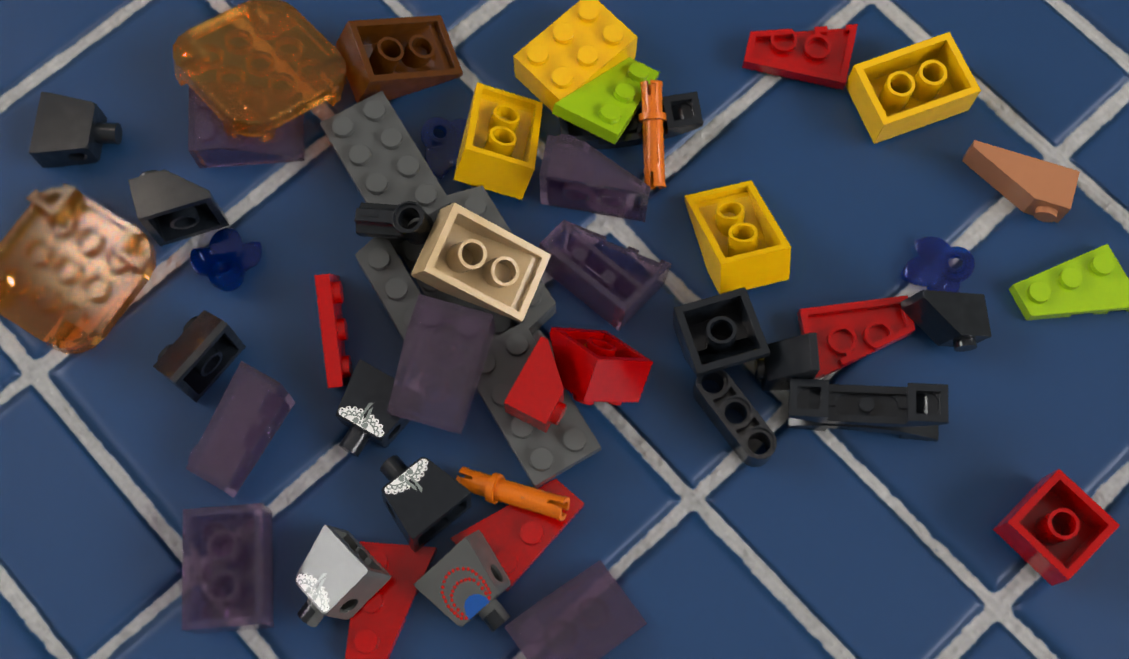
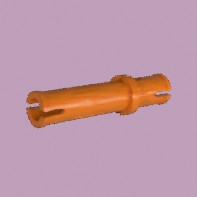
[638,80,667,190]
[456,466,570,521]

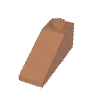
[962,140,1080,223]

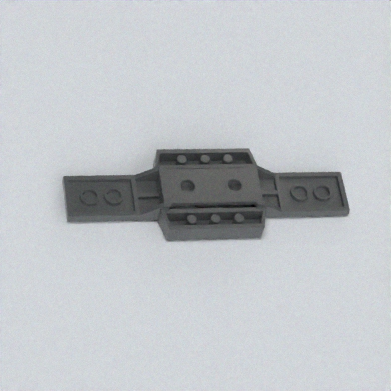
[320,91,601,488]

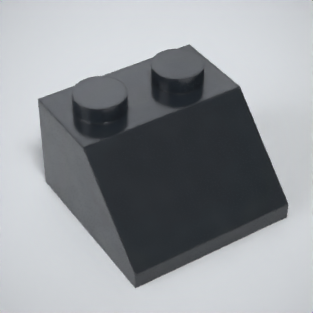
[128,169,229,246]
[673,287,770,377]
[153,310,246,403]

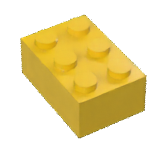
[513,0,638,118]
[845,32,981,144]

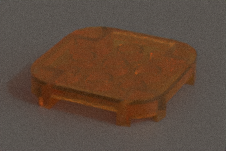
[173,0,346,142]
[0,183,156,354]

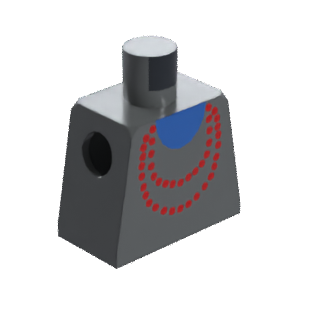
[413,530,511,632]

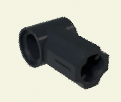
[354,201,434,245]

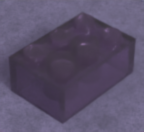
[182,503,274,634]

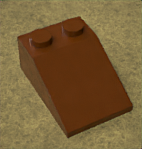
[335,15,463,103]

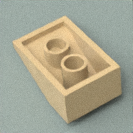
[410,202,551,322]

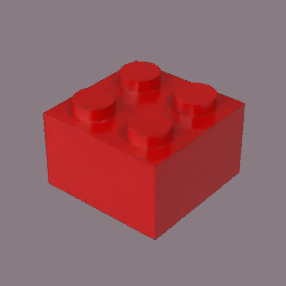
[993,469,1120,586]

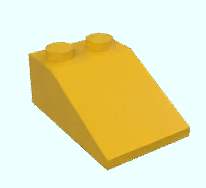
[453,82,543,200]
[685,180,791,294]

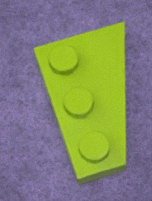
[552,57,660,144]
[1008,244,1129,321]

